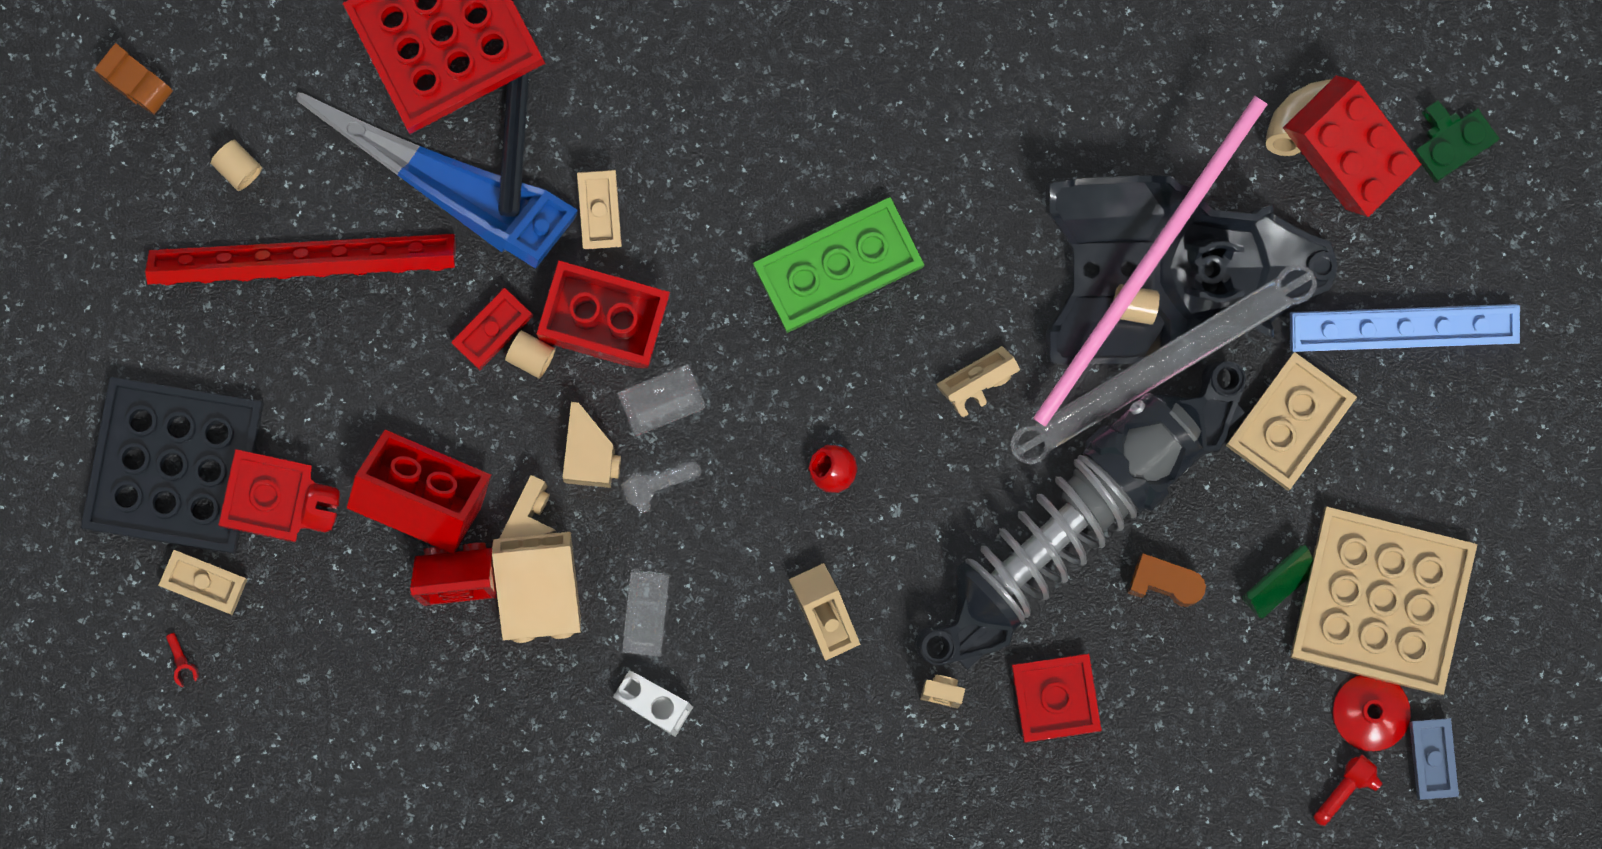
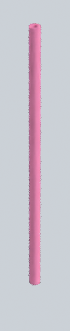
[1033,96,1268,427]

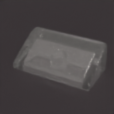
[618,364,705,436]

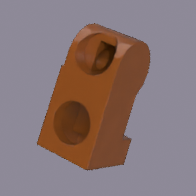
[94,43,173,115]
[1127,553,1206,607]

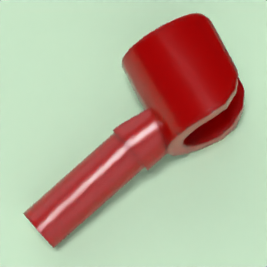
[166,633,199,687]

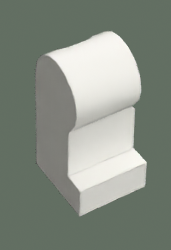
[613,670,693,737]

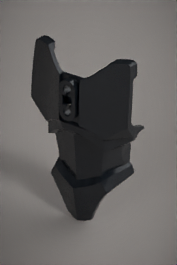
[1046,175,1338,367]

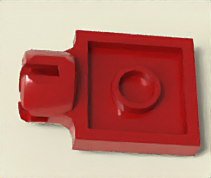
[218,449,340,543]

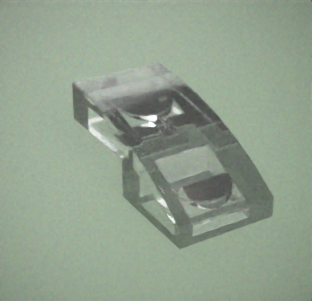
[622,570,670,657]

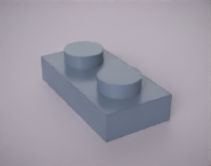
[1409,718,1459,800]

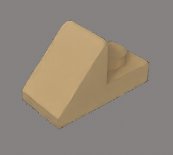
[499,475,557,539]

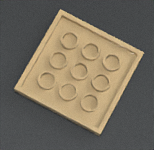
[1290,507,1477,695]

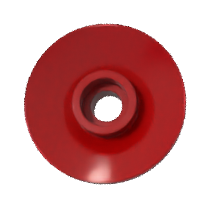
[1332,675,1411,751]

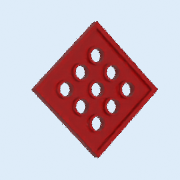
[342,0,545,134]

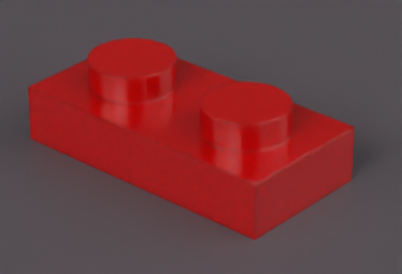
[451,288,533,371]

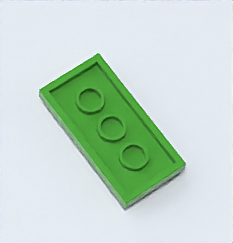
[753,197,924,333]

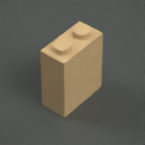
[492,532,581,643]

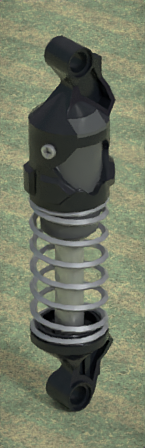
[914,361,1246,670]

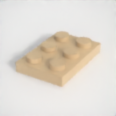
[1226,352,1357,491]

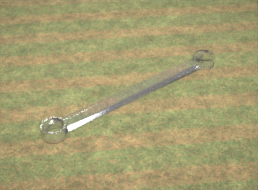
[1011,264,1317,464]

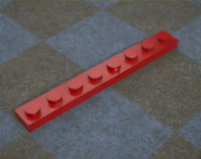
[145,234,456,285]

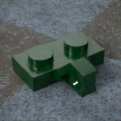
[1414,100,1500,183]

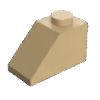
[563,402,621,488]
[789,563,861,661]

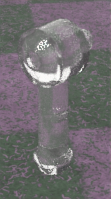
[621,462,702,514]

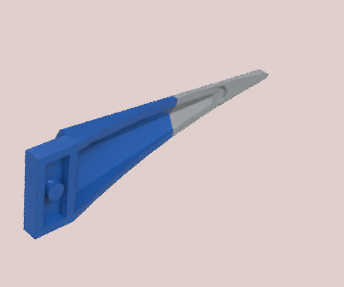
[296,93,578,269]

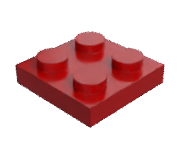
[1011,654,1102,743]

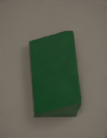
[1242,545,1314,619]

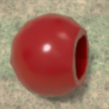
[809,445,858,493]

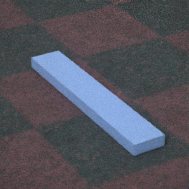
[1290,304,1520,352]

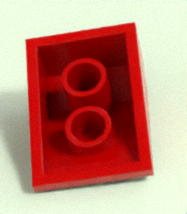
[410,543,497,606]

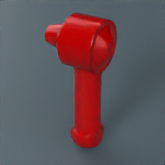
[1313,754,1382,826]

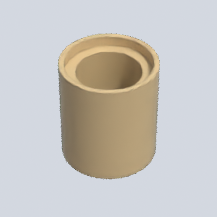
[211,140,262,191]
[1113,284,1159,325]
[505,330,556,379]

